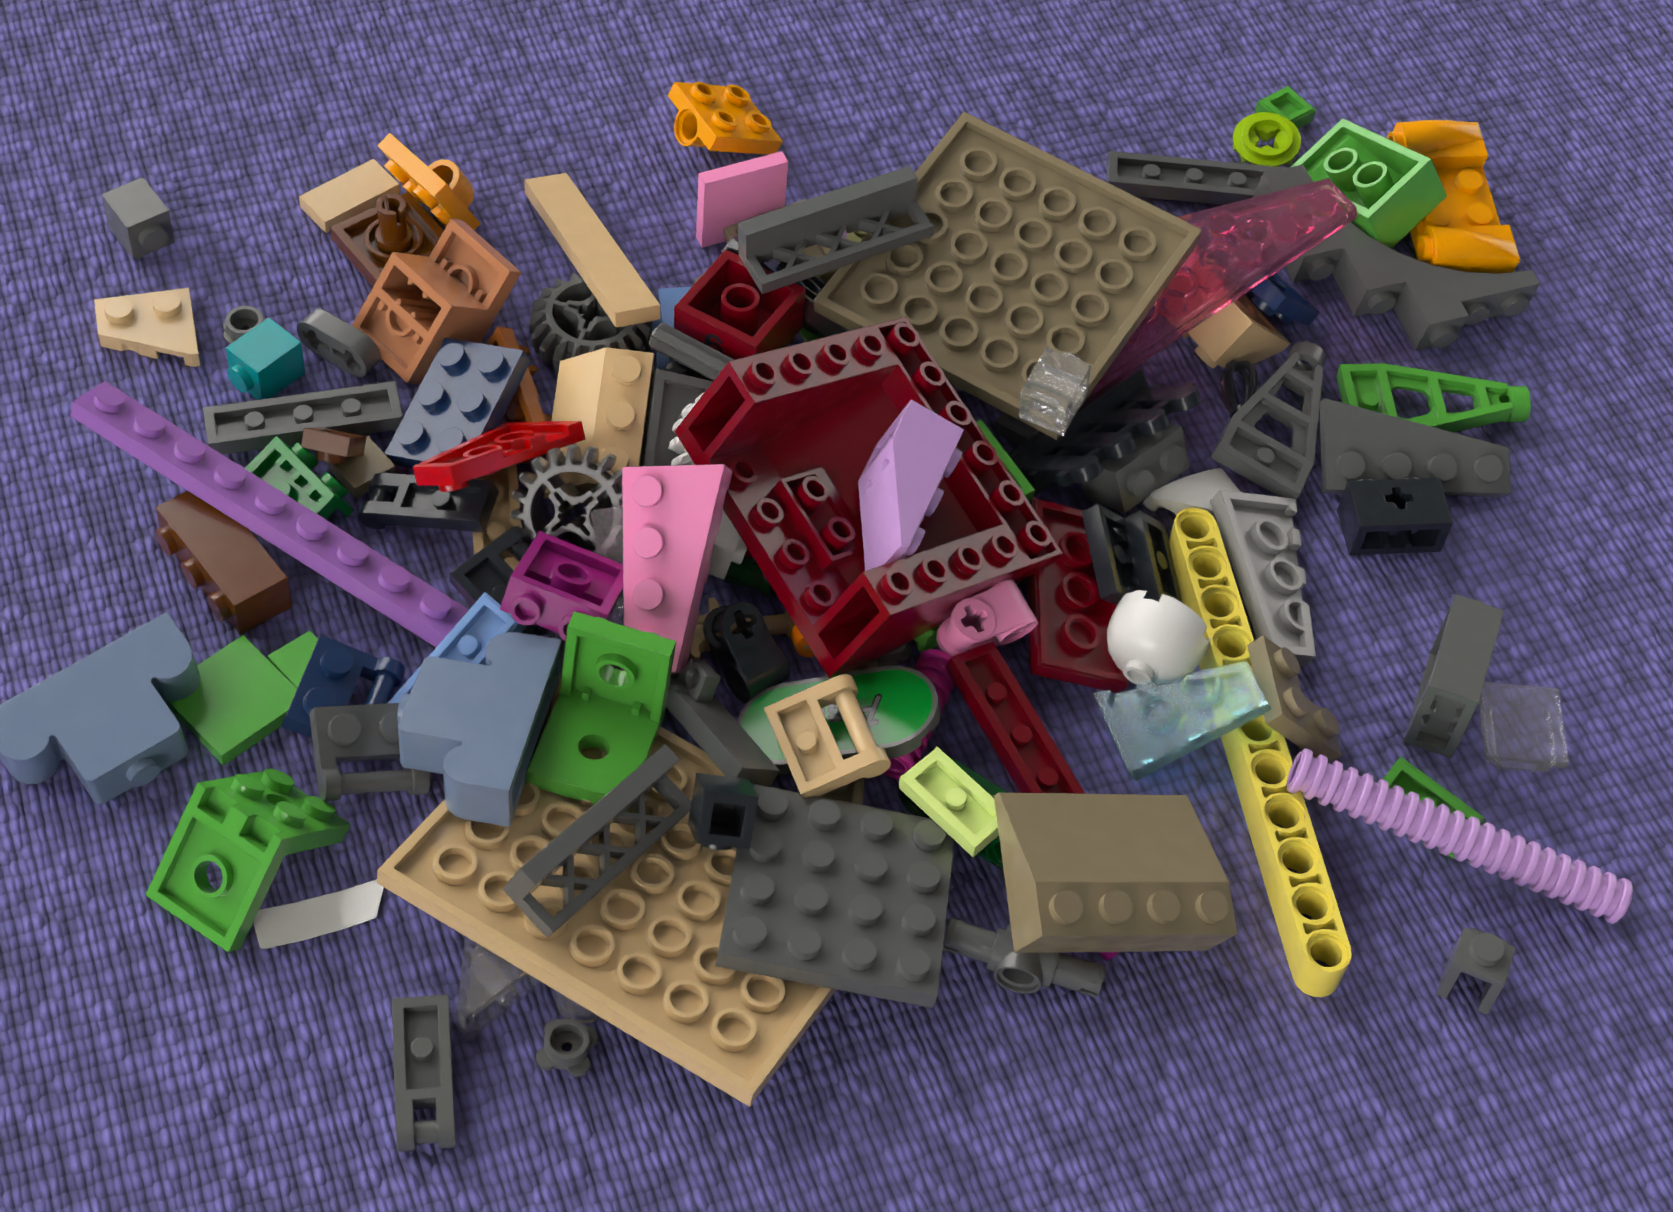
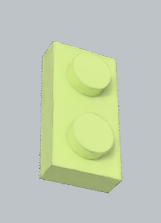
[899,747,999,857]

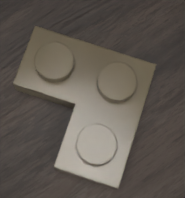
[1247,635,1342,763]

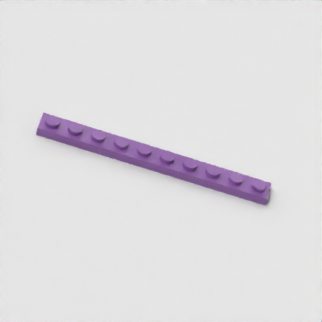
[70,381,469,647]

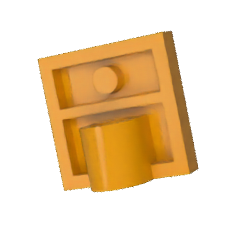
[668,82,783,155]
[377,133,481,230]

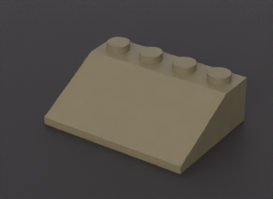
[994,793,1237,953]

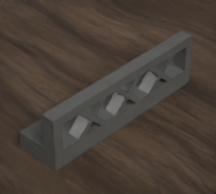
[738,165,933,294]
[502,744,691,938]

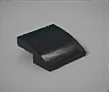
[1082,504,1183,605]

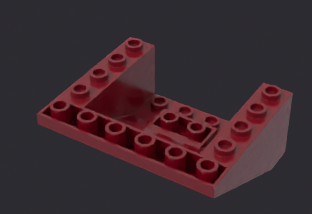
[674,317,1063,679]

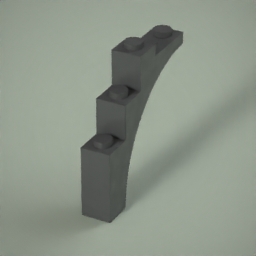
[1252,165,1540,350]

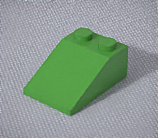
[1291,118,1447,249]

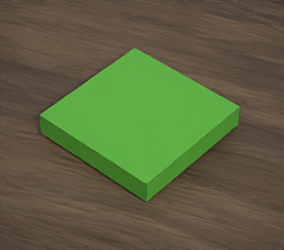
[165,635,297,766]

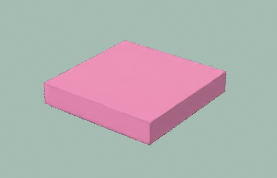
[696,151,788,248]

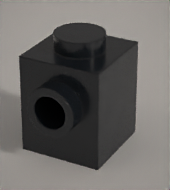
[688,773,759,850]

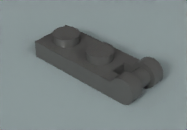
[392,994,456,1152]

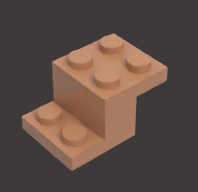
[352,218,522,384]

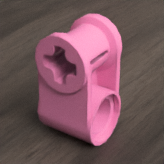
[936,579,1039,656]

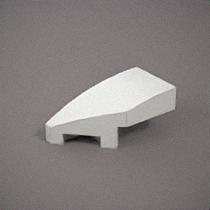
[1143,468,1240,518]

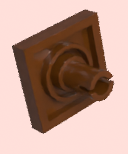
[330,192,444,287]

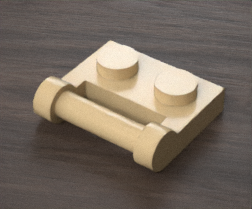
[764,674,891,799]

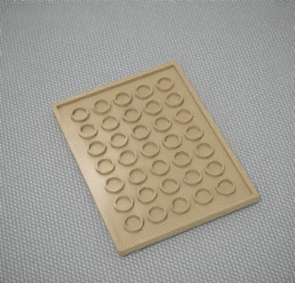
[377,676,836,1107]

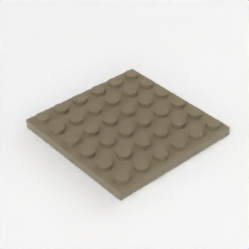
[814,112,1202,440]

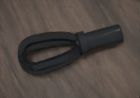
[1220,360,1257,419]

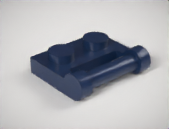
[281,634,406,739]

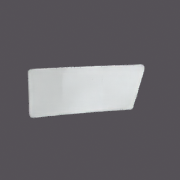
[253,879,384,949]

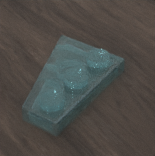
[1093,661,1272,781]

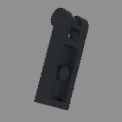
[358,473,499,532]

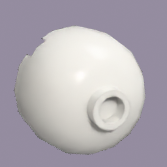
[1107,590,1210,687]

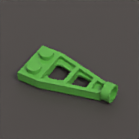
[1336,363,1531,432]

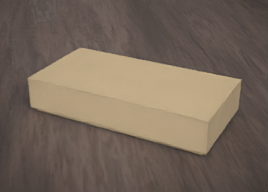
[299,159,400,233]

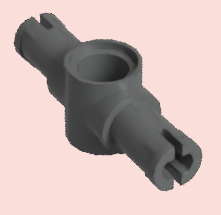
[943,917,1106,998]

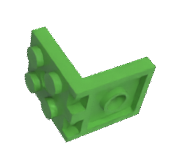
[525,611,676,812]
[145,769,351,952]

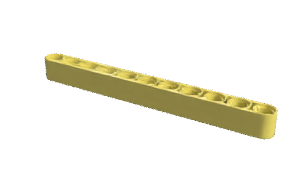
[1168,507,1352,997]

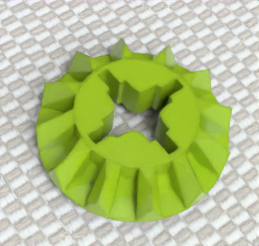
[1233,112,1301,167]

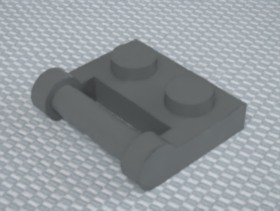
[309,703,430,801]

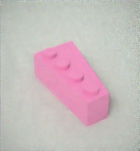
[622,464,733,675]

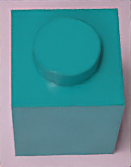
[225,318,305,400]

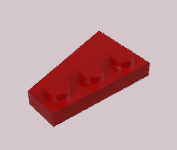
[413,421,586,492]

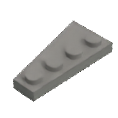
[1210,490,1316,666]

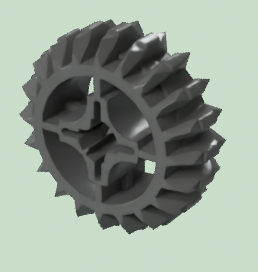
[529,272,653,376]
[510,444,623,563]

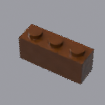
[155,491,292,635]

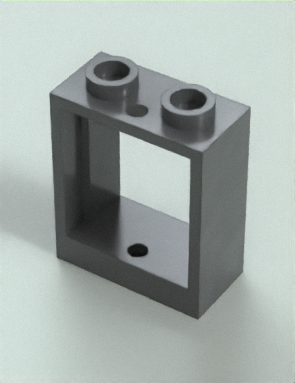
[1404,594,1504,758]

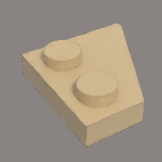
[94,288,201,367]

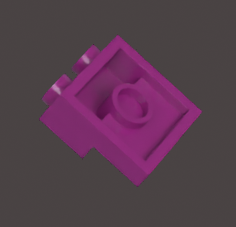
[500,531,623,642]

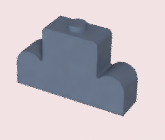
[0,612,200,805]
[397,632,562,827]

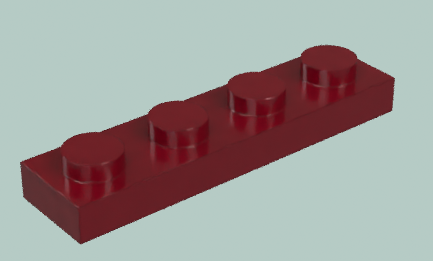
[945,641,1085,794]

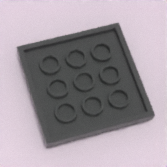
[715,784,954,1008]

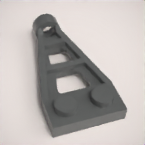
[1210,341,1326,499]

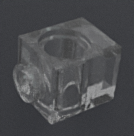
[1019,347,1091,436]

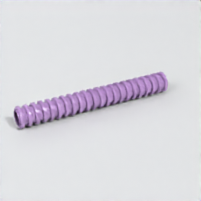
[1287,748,1633,924]

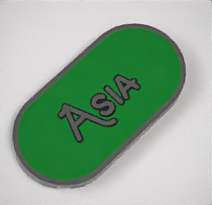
[737,666,941,775]

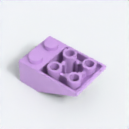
[858,400,964,571]

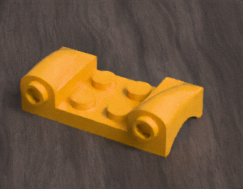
[1387,120,1520,274]

